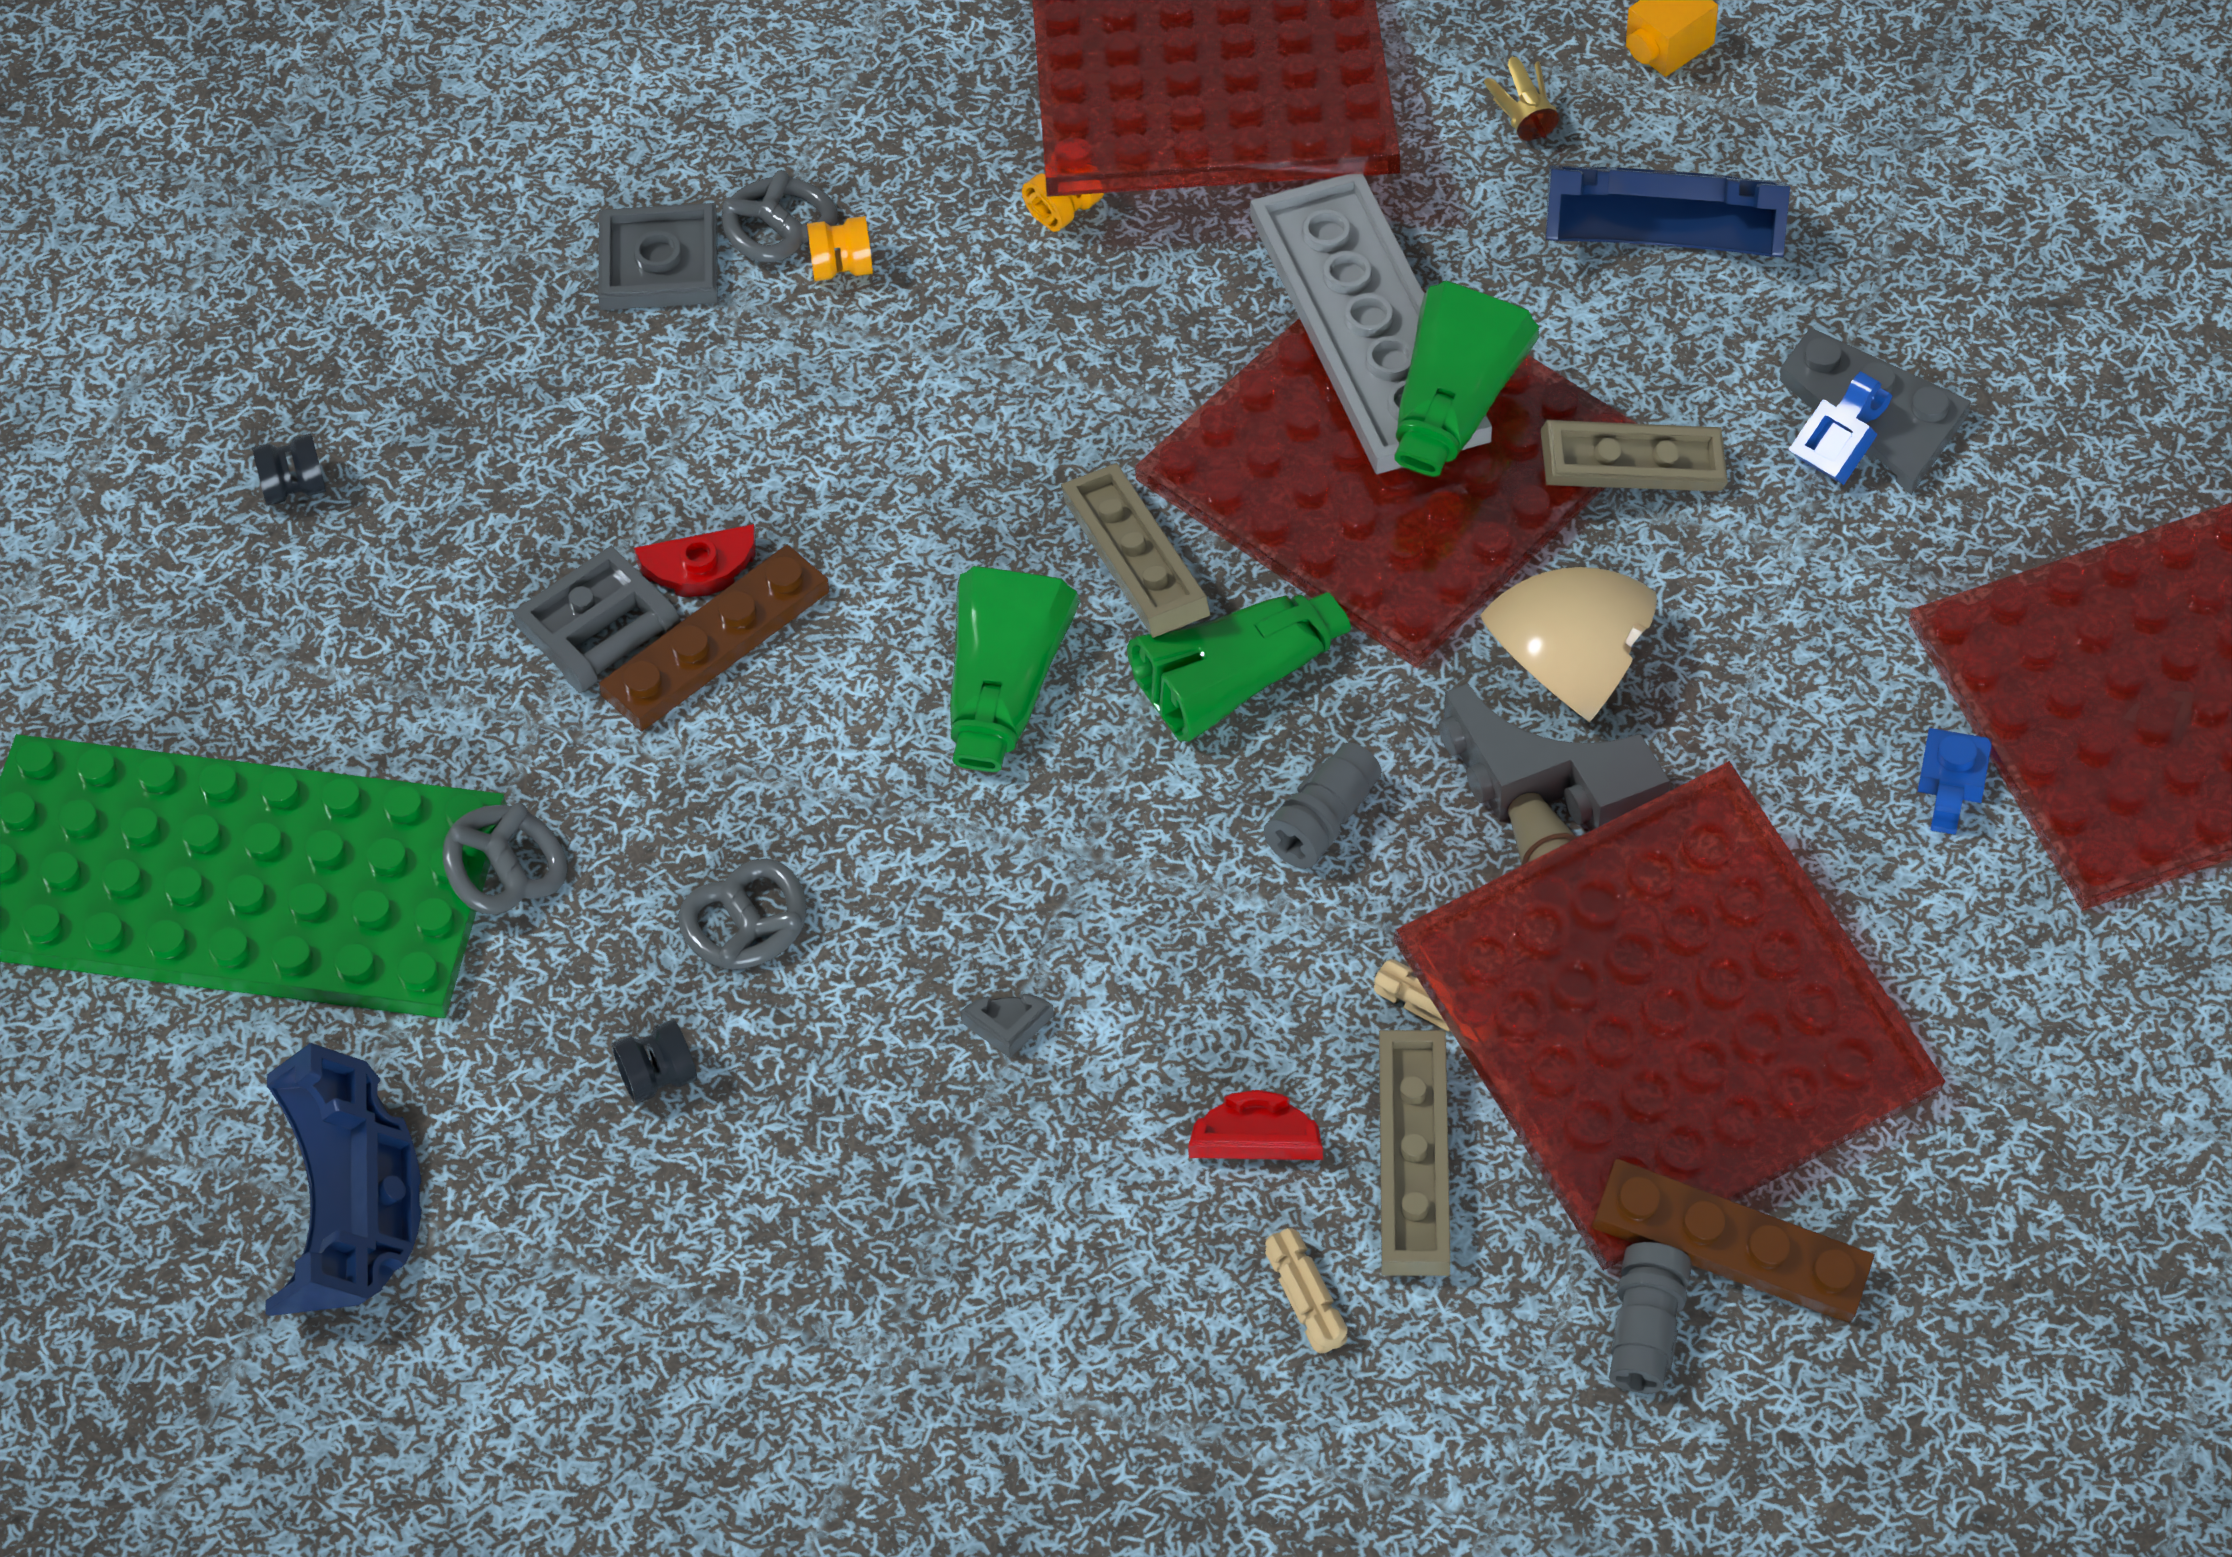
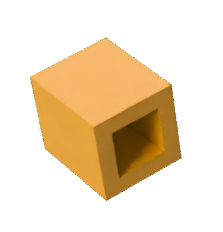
[1625,0,1718,78]

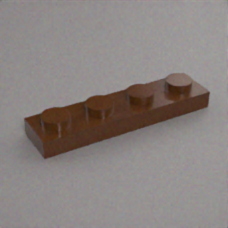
[599,544,830,732]
[1591,1158,1875,1323]

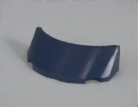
[1545,165,1790,258]
[265,1043,422,1316]

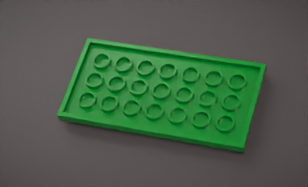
[0,734,506,1019]

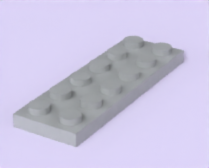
[1250,170,1492,474]

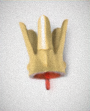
[1484,56,1559,141]

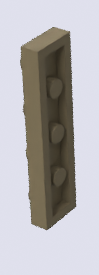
[1061,463,1211,638]
[1379,1030,1450,1276]

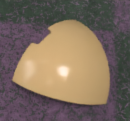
[1480,567,1657,722]

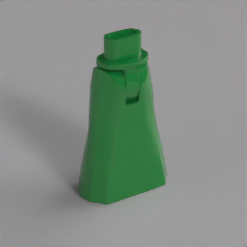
[1394,280,1539,477]
[950,566,1081,772]
[1127,592,1351,742]

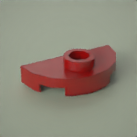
[634,524,756,597]
[1188,1090,1323,1160]

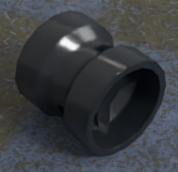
[252,433,326,506]
[611,1019,697,1104]

